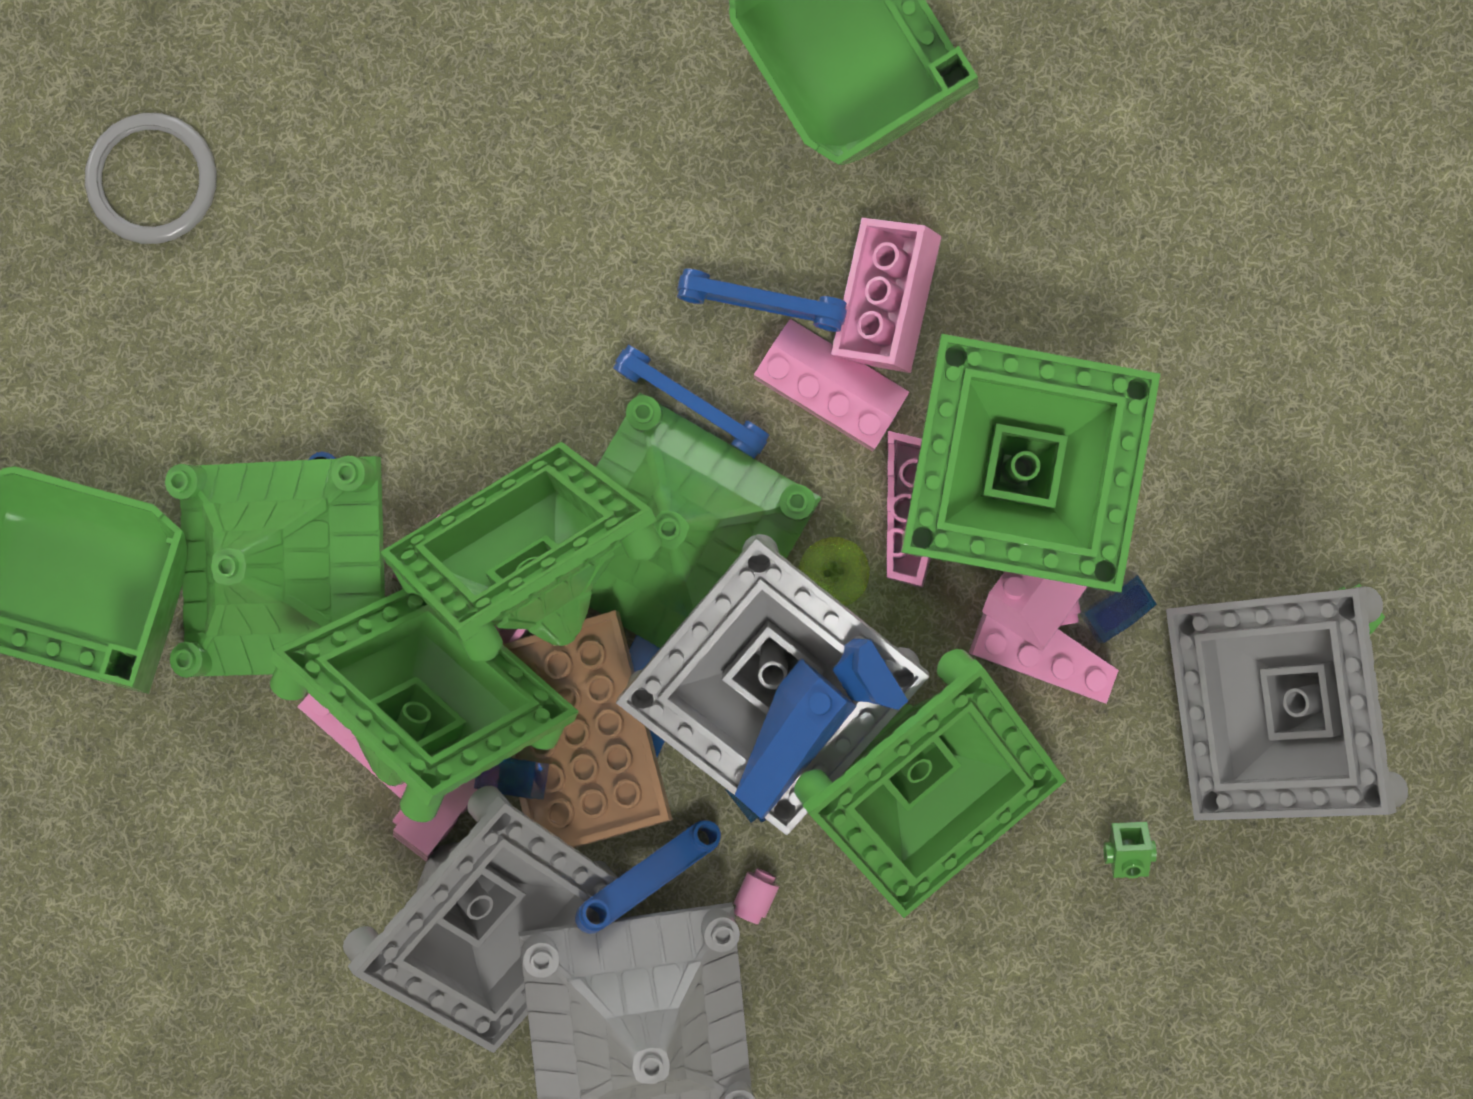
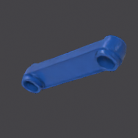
[677,269,847,332]
[613,344,770,459]
[575,821,721,934]

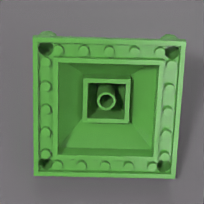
[901,334,1160,593]
[589,392,822,648]
[381,442,662,662]
[165,456,385,678]
[270,589,579,822]
[794,649,1066,918]

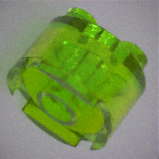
[798,537,870,606]

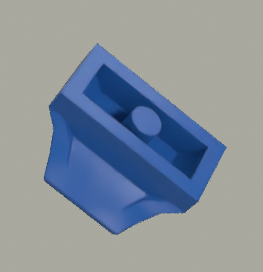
[833,639,908,710]

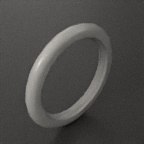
[85,113,216,244]

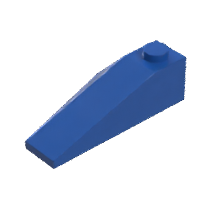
[735,658,857,819]

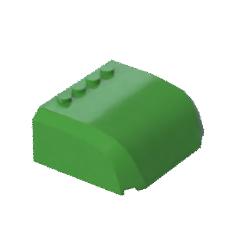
[729,0,979,165]
[0,466,187,694]

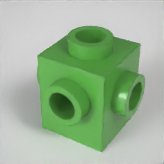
[1103,822,1157,878]

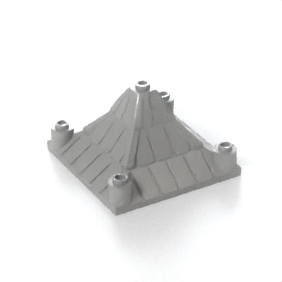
[616,534,929,835]
[1166,586,1408,821]
[343,786,618,1053]
[518,902,755,1099]

